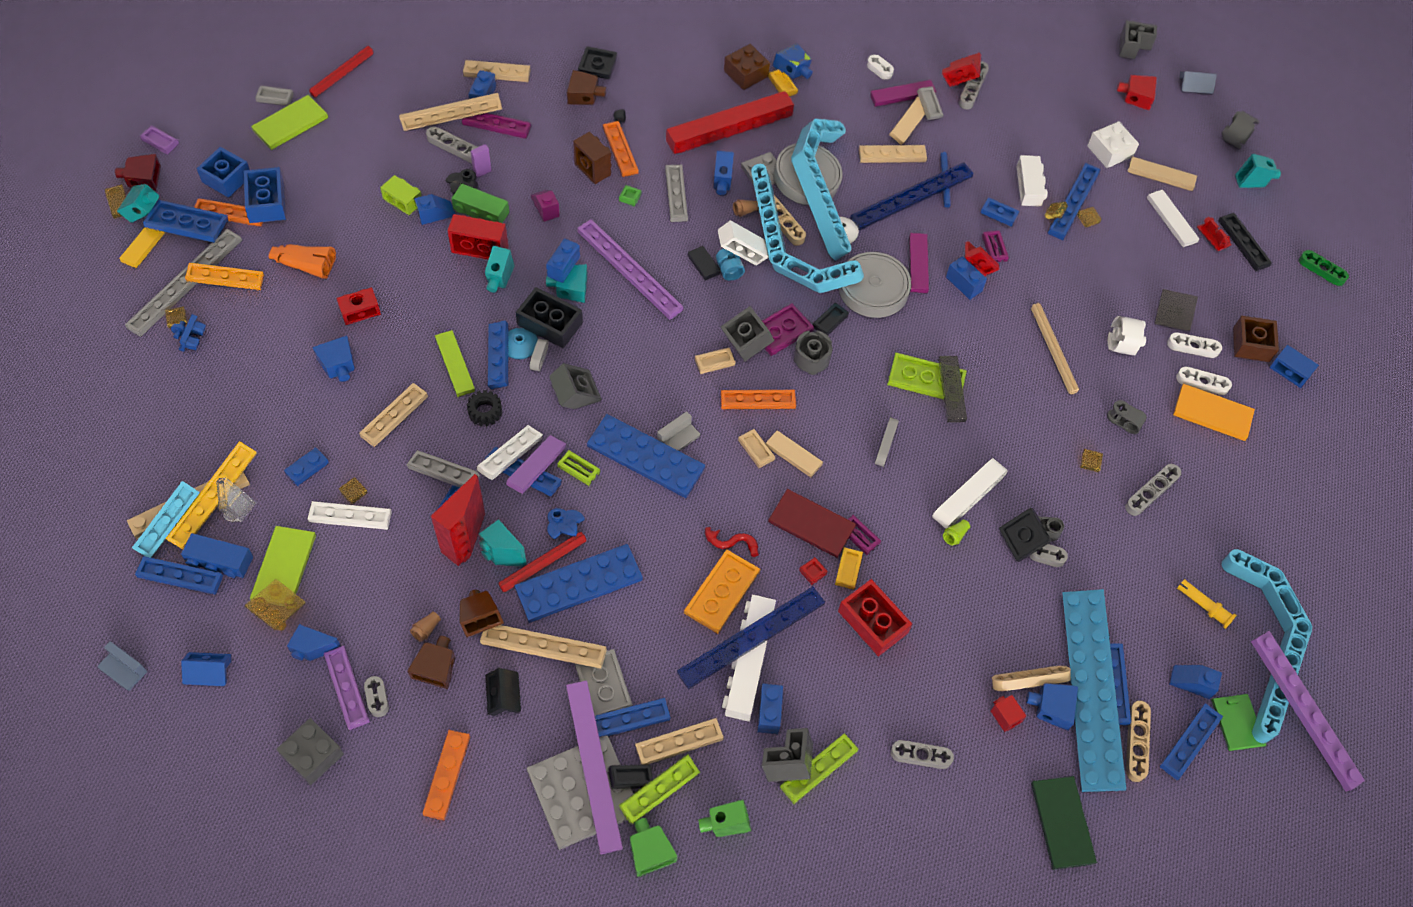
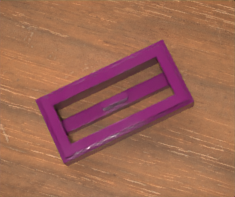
[982,230,1009,262]
[848,515,881,555]

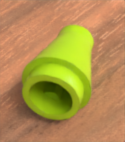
[943,519,970,546]

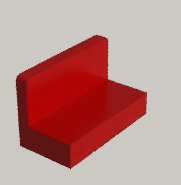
[965,241,999,276]

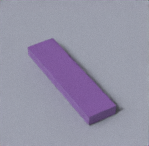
[506,435,566,494]
[324,646,370,730]

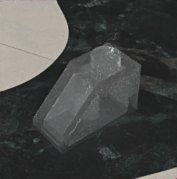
[216,477,256,522]

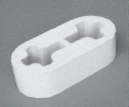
[867,55,894,80]

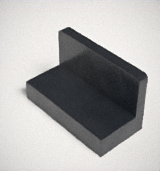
[485,668,521,716]

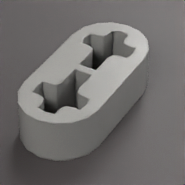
[530,339,549,371]
[1030,544,1068,567]
[364,676,389,717]

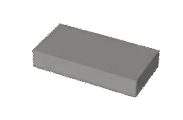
[255,86,294,106]
[917,86,944,120]

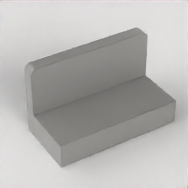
[657,411,700,451]

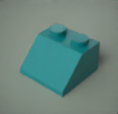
[479,519,527,567]

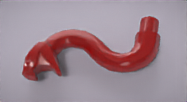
[705,527,759,557]

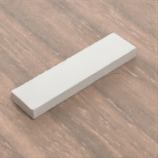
[1147,190,1199,247]
[477,425,543,480]
[308,501,392,530]

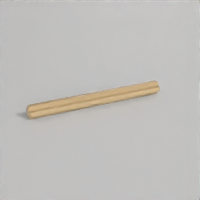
[1031,303,1079,394]

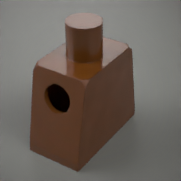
[567,70,607,105]
[459,589,504,638]
[408,636,455,689]

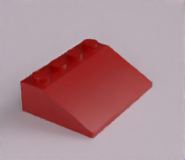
[431,474,485,566]

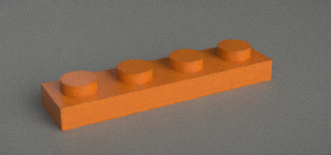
[422,730,470,821]

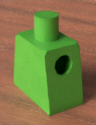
[698,800,751,837]
[630,818,677,877]

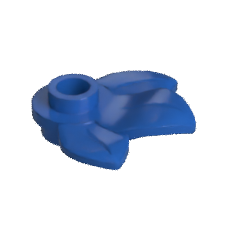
[547,508,585,539]

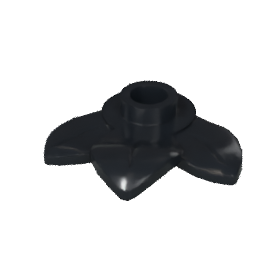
[445,169,478,194]

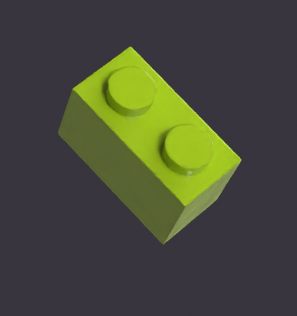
[380,175,422,215]

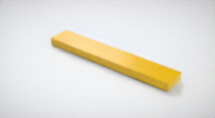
[165,441,257,550]

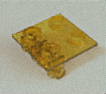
[245,579,306,631]

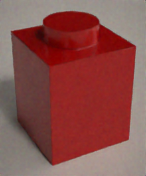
[990,695,1027,732]

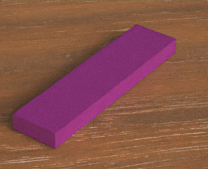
[870,80,936,107]
[462,113,531,139]
[909,233,929,293]

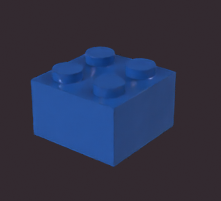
[196,147,250,198]

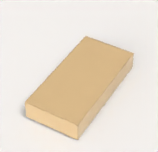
[695,347,735,374]
[738,429,775,468]

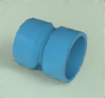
[716,248,745,281]

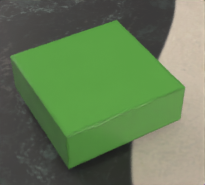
[619,185,641,206]

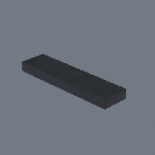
[1218,213,1272,271]

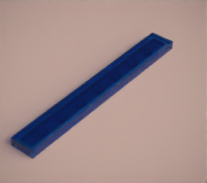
[850,162,974,230]
[677,586,825,690]

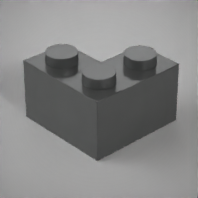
[1119,20,1157,59]
[762,728,813,782]

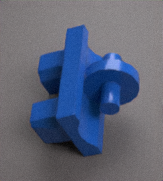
[171,314,206,352]

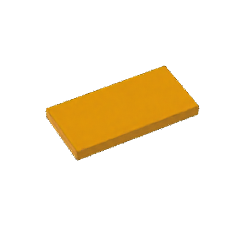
[1173,384,1255,441]
[684,549,760,634]

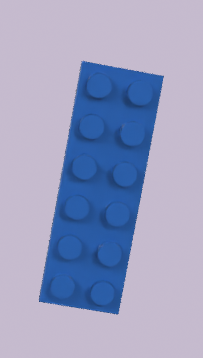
[587,414,705,498]
[514,543,643,623]

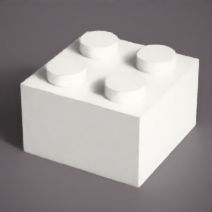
[1087,122,1139,168]

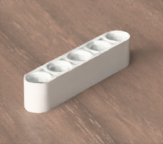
[932,458,1008,529]

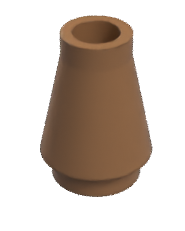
[733,199,759,217]
[410,611,441,642]

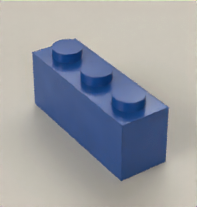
[181,533,253,578]

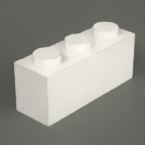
[1016,155,1047,206]
[718,220,769,266]

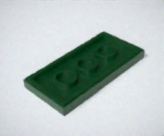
[1031,776,1097,870]

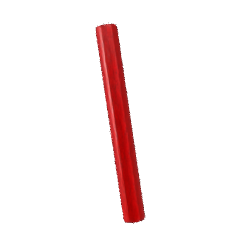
[309,46,374,97]
[498,532,587,592]

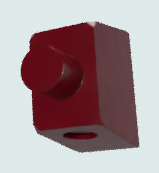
[115,154,161,191]

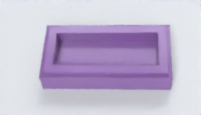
[140,125,179,154]
[470,144,492,178]

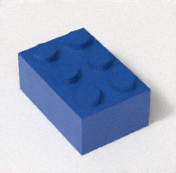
[244,167,286,223]

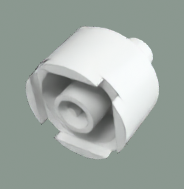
[1108,316,1146,356]

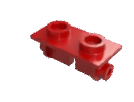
[1197,217,1232,251]

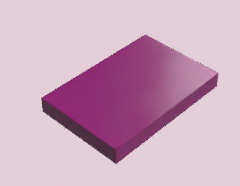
[762,303,814,356]

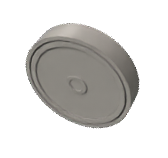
[773,143,842,205]
[839,252,911,318]

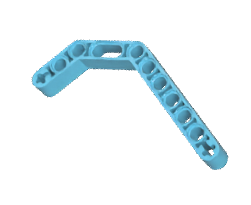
[791,119,851,260]
[751,163,864,293]
[1221,549,1312,743]

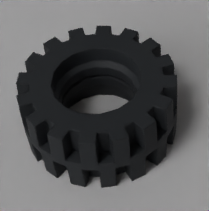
[467,390,502,427]

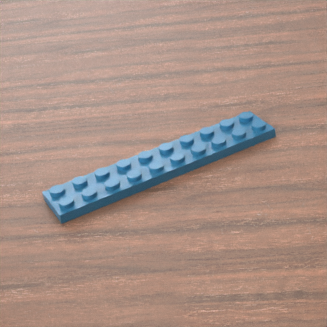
[1062,589,1127,792]

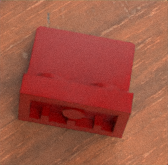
[942,52,981,87]

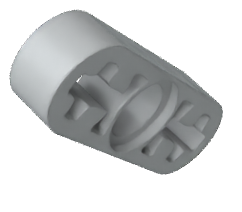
[875,417,899,467]
[891,740,954,769]

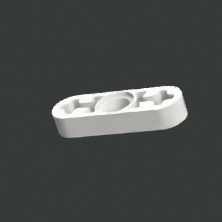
[1167,333,1222,358]
[1176,367,1232,395]

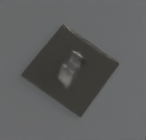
[1154,289,1198,331]

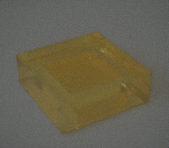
[1045,202,1068,219]
[1077,207,1102,227]
[165,306,188,328]
[1080,449,1103,472]
[339,477,367,505]

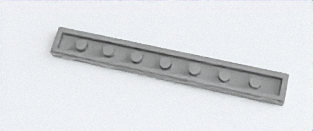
[125,229,242,337]

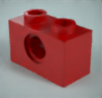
[336,287,381,325]

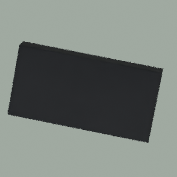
[688,246,721,281]
[812,303,849,335]
[608,765,653,789]

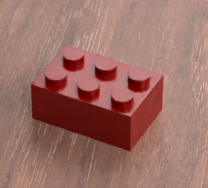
[447,214,508,260]
[838,579,912,657]

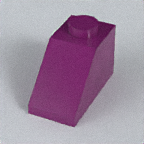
[531,190,560,222]

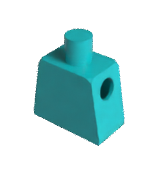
[1235,154,1281,188]
[117,184,159,223]
[485,246,515,293]
[546,264,588,303]

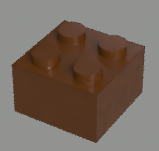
[724,44,770,90]
[573,131,612,184]
[1233,315,1279,362]

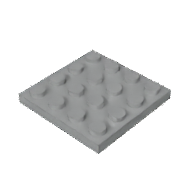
[526,735,633,850]

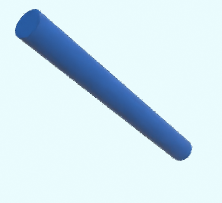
[940,152,951,208]

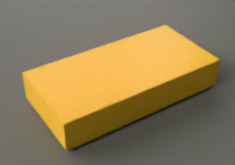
[768,70,798,96]
[835,547,863,590]

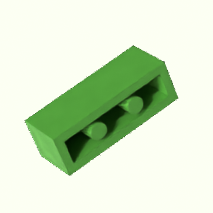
[452,184,509,223]

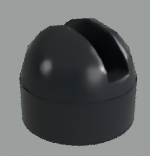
[613,109,626,123]

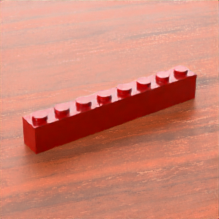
[666,91,794,154]

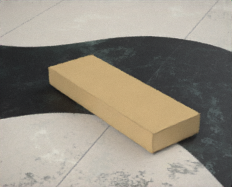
[766,430,823,478]

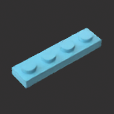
[132,481,200,558]

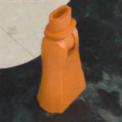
[269,244,336,279]

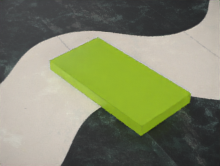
[251,95,328,150]
[887,353,967,403]
[250,526,316,608]

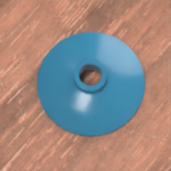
[508,328,538,359]

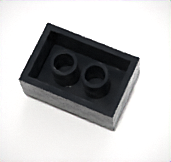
[515,287,583,348]

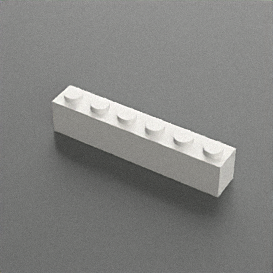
[722,595,776,721]

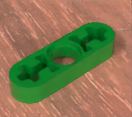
[1299,250,1349,286]

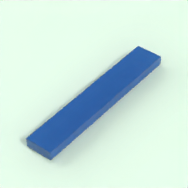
[1047,163,1101,240]

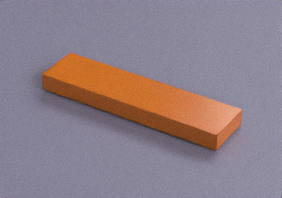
[603,121,638,177]
[194,198,263,227]
[720,390,796,409]

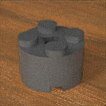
[1222,111,1260,150]
[794,331,832,375]

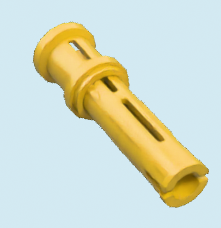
[1177,579,1237,629]

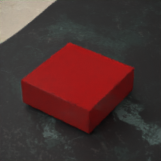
[799,557,828,585]

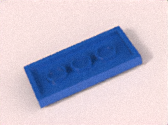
[143,200,228,243]

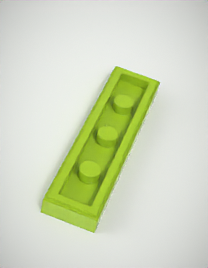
[435,330,475,397]
[780,733,859,804]
[618,754,700,824]

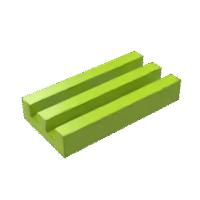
[557,450,600,486]

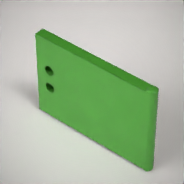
[1212,694,1266,751]

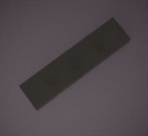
[938,356,967,422]

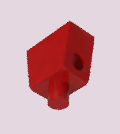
[1117,75,1157,110]

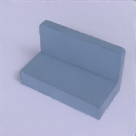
[1179,72,1217,94]
[98,641,147,691]

